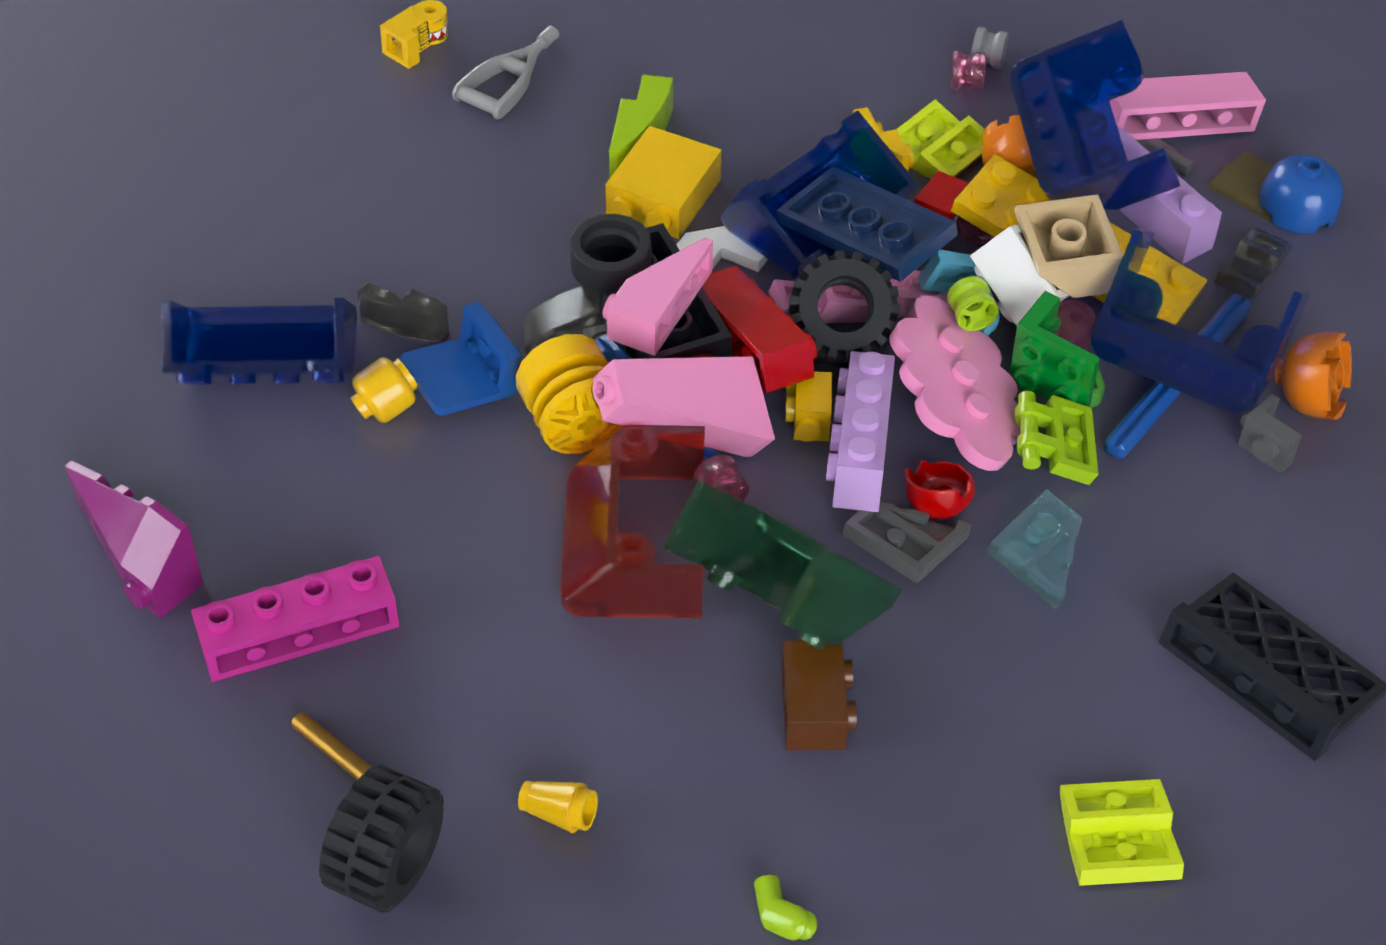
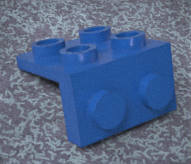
[400,301,523,415]

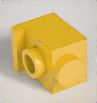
[785,372,832,442]

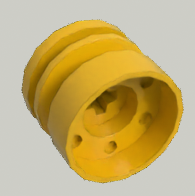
[515,334,624,454]

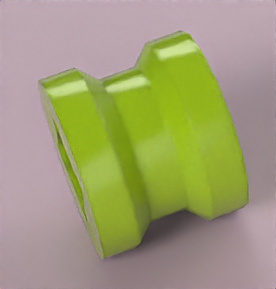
[947,276,999,331]

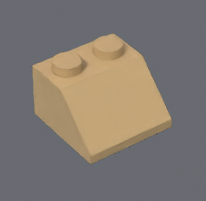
[1014,194,1124,298]

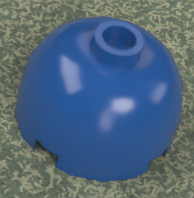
[1258,154,1344,234]

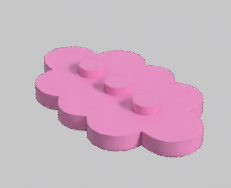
[889,296,1020,471]

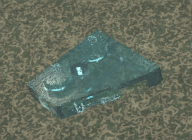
[986,489,1082,609]

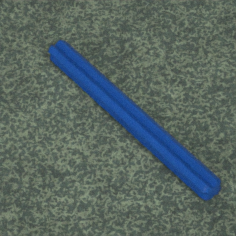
[1104,294,1251,459]

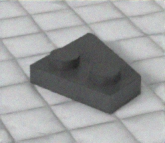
[842,501,972,584]

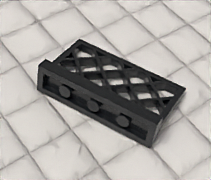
[1158,572,1386,761]

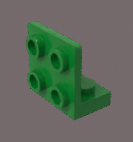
[1010,291,1100,407]

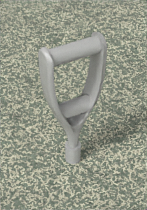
[452,26,559,119]

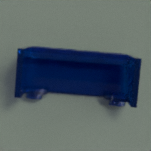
[1091,229,1310,413]

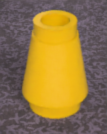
[518,780,598,833]

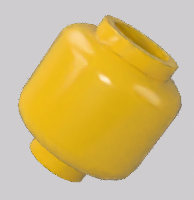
[350,357,417,423]

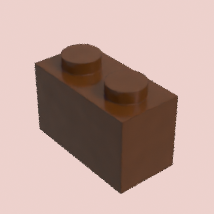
[781,640,857,751]

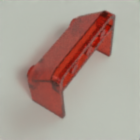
[560,425,705,619]

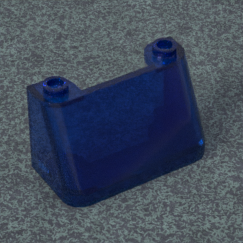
[719,110,920,279]

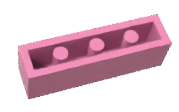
[1095,72,1266,140]

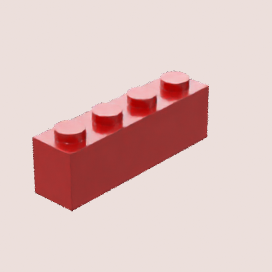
[702,266,817,393]

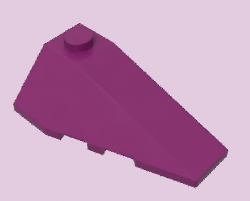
[64,461,203,619]

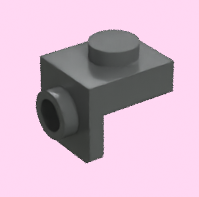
[1238,394,1302,474]

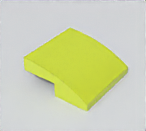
[897,99,984,179]
[1060,779,1184,886]

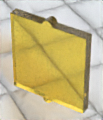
[1208,151,1272,221]

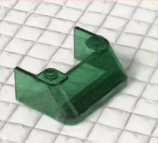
[663,480,902,650]

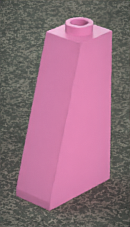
[592,356,775,457]

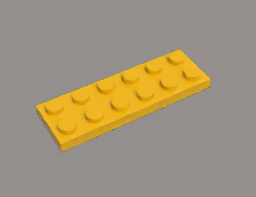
[951,154,1208,340]

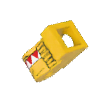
[380,0,448,69]

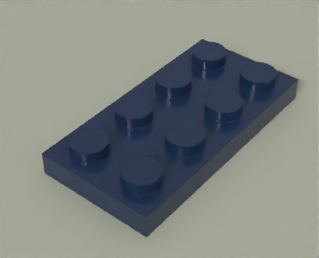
[776,166,958,282]

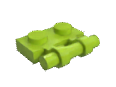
[1014,391,1099,485]

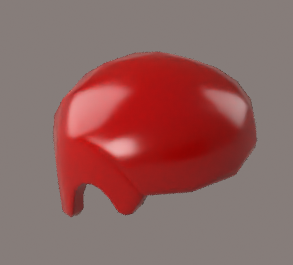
[904,460,976,520]

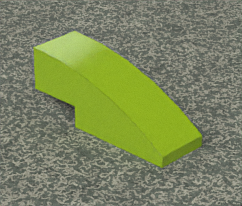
[609,75,674,177]

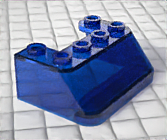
[1010,20,1181,210]
[161,297,357,385]

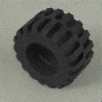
[788,250,900,365]
[319,764,444,913]

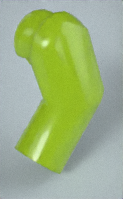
[754,875,817,941]

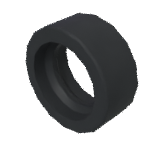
[570,214,651,294]

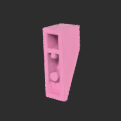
[603,238,713,356]

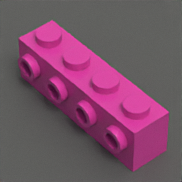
[191,556,400,682]

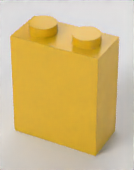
[605,126,722,239]

